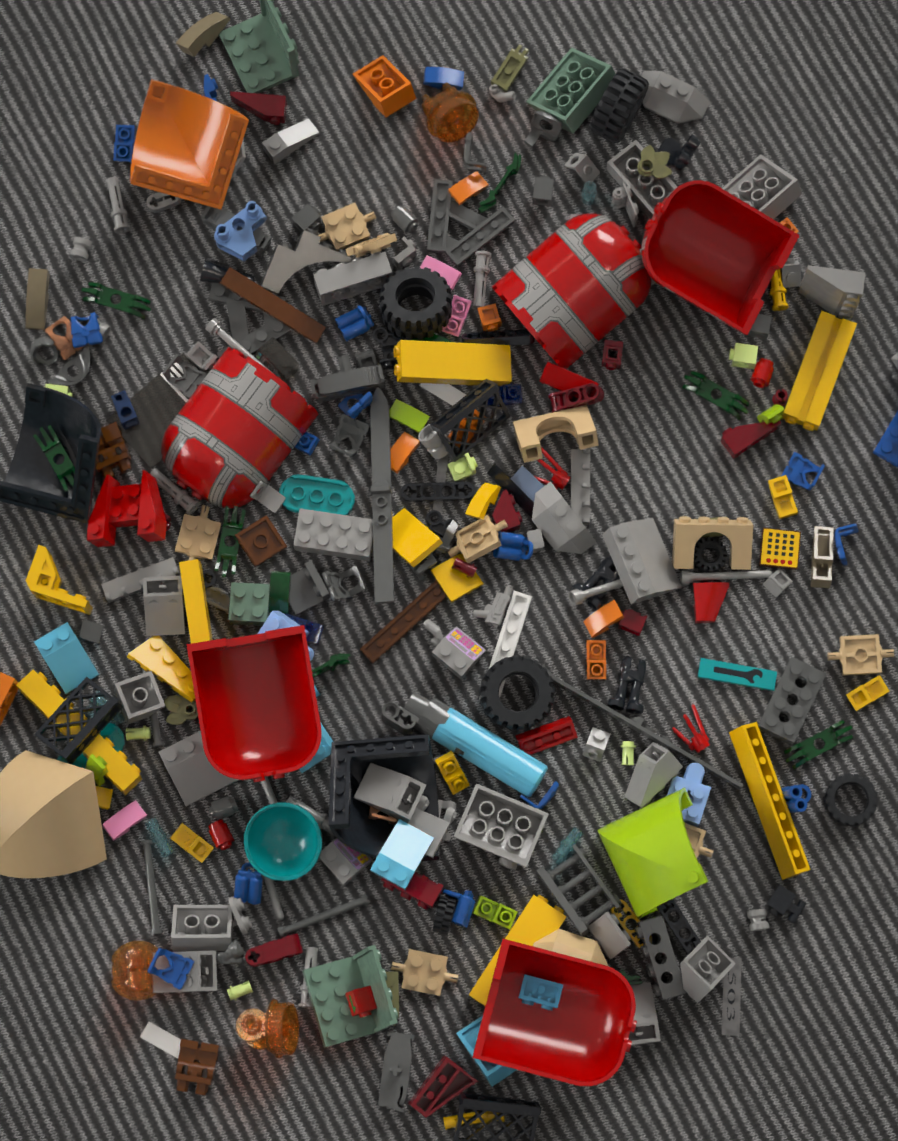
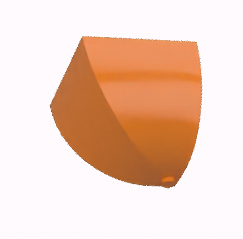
[130,79,249,210]

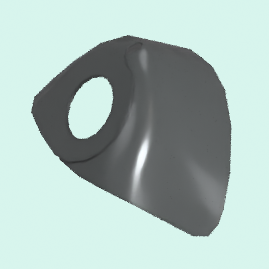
[47,346,90,386]

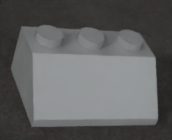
[171,905,233,951]
[680,935,736,1003]

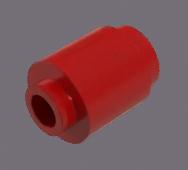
[751,358,774,388]
[208,820,234,850]

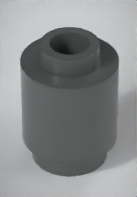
[391,205,418,233]
[208,796,238,821]

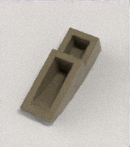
[176,12,230,57]
[25,268,50,330]
[811,526,834,588]

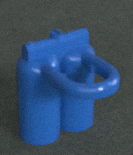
[335,305,374,342]
[493,531,534,561]
[781,784,811,813]
[234,862,263,905]
[443,890,475,928]

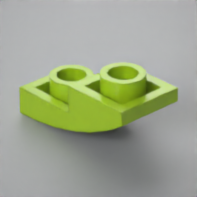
[390,399,430,433]
[757,404,785,424]
[85,754,108,787]
[472,895,518,930]

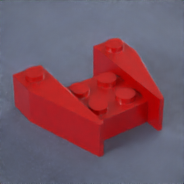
[87,470,167,548]

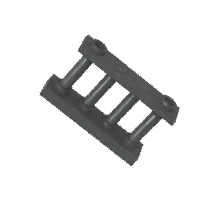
[537,844,622,937]

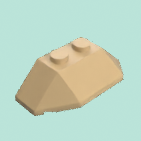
[533,929,608,966]

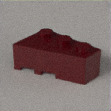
[381,872,444,910]
[408,1055,478,1117]

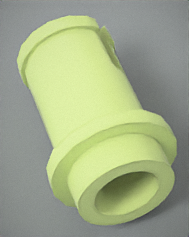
[126,725,151,741]
[620,741,636,765]
[227,980,253,1001]

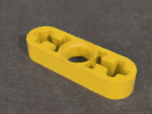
[610,899,652,949]

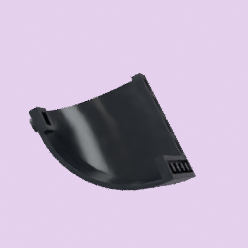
[0,383,101,524]
[329,734,440,861]

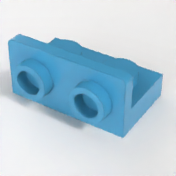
[519,974,563,1011]

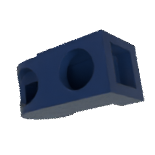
[111,390,140,430]

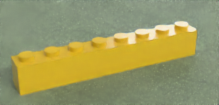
[16,669,142,795]
[729,722,810,880]

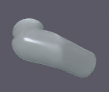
[489,84,516,102]
[423,619,444,647]

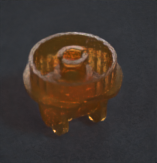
[421,82,479,143]
[111,941,158,1001]
[236,999,299,1059]

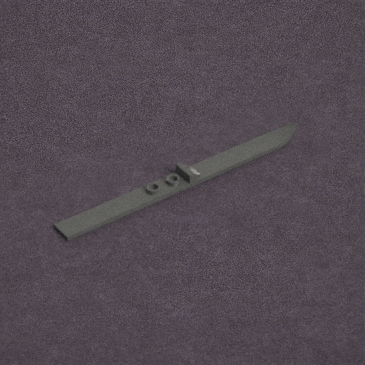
[370,387,394,604]
[542,664,743,790]

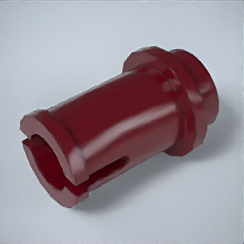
[772,389,788,406]
[452,557,477,578]

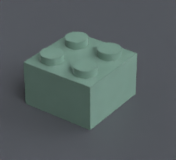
[228,582,270,626]

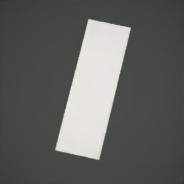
[419,383,466,406]
[140,1022,181,1058]

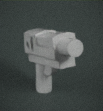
[473,586,513,628]

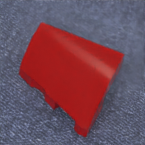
[693,582,729,624]

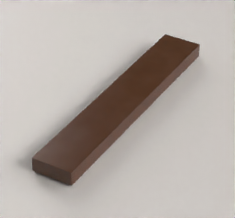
[219,267,326,344]
[360,580,447,664]

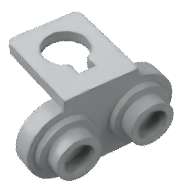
[228,896,252,935]

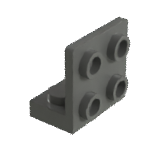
[289,560,330,615]

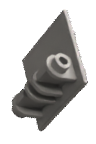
[611,181,639,227]

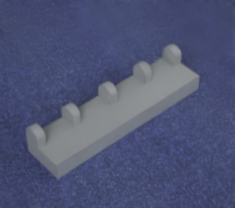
[571,448,590,525]
[101,557,180,603]

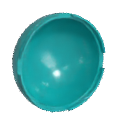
[244,802,322,881]

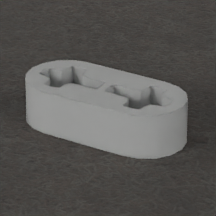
[146,192,182,213]

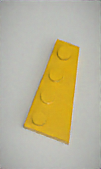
[127,636,195,703]

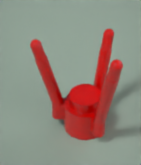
[533,448,571,490]
[672,704,710,753]

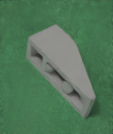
[262,118,319,165]

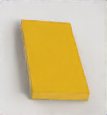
[392,508,443,568]

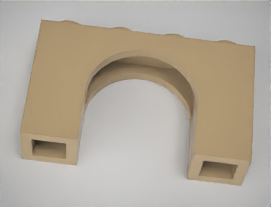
[513,405,599,463]
[672,516,753,570]

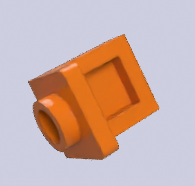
[477,303,502,332]

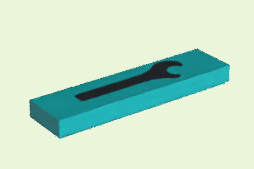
[697,658,777,691]

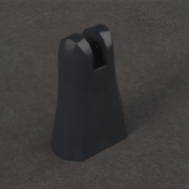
[200,258,255,283]

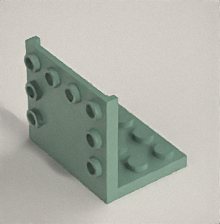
[219,0,300,94]
[302,945,398,1048]

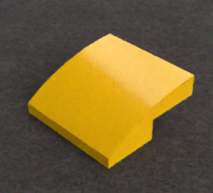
[431,553,484,603]

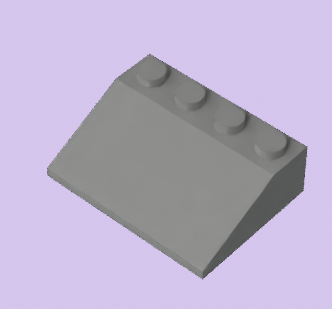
[722,154,803,219]
[799,265,865,319]
[602,518,682,605]
[159,731,239,807]
[453,783,549,868]

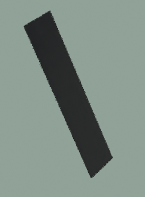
[487,463,534,518]

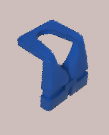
[71,312,103,348]
[338,392,373,419]
[781,452,825,490]
[835,523,859,566]
[520,781,559,810]
[147,948,195,990]

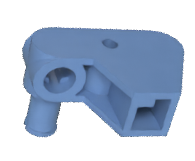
[214,201,267,261]

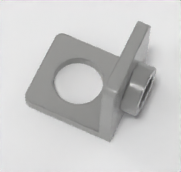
[564,153,600,185]
[250,481,286,513]

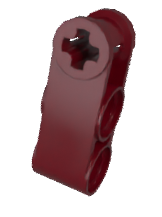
[548,383,604,413]
[245,933,304,967]

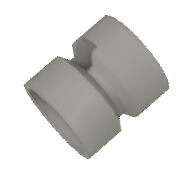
[418,424,450,459]

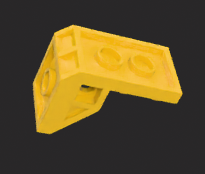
[26,545,93,615]

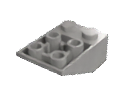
[143,576,185,636]
[624,742,683,808]
[354,763,426,823]
[152,951,217,993]
[628,982,661,1046]

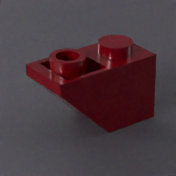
[492,490,523,533]

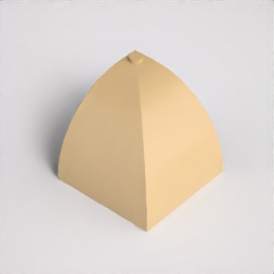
[0,750,107,878]

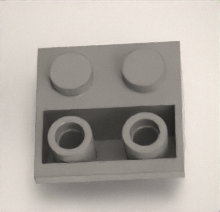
[587,912,631,961]

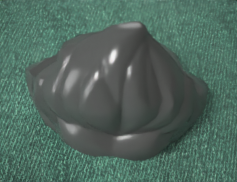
[30,337,58,365]
[216,940,244,965]

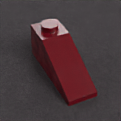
[230,91,287,125]
[720,420,781,459]

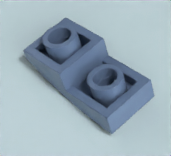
[510,466,544,502]

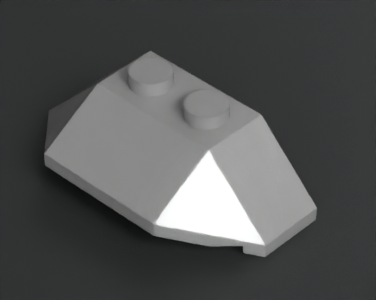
[641,71,710,124]
[532,482,597,554]

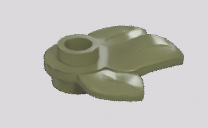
[637,145,672,179]
[164,694,198,725]

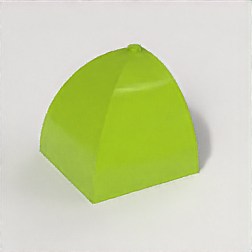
[597,787,708,919]

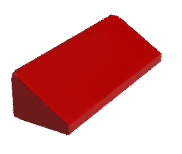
[539,362,599,399]
[515,716,578,755]

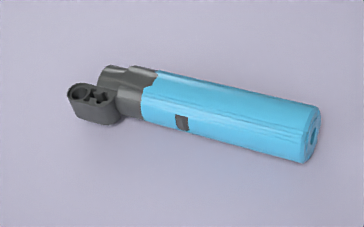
[381,692,548,797]

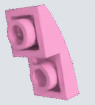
[420,255,462,290]
[442,295,472,337]
[102,800,147,841]

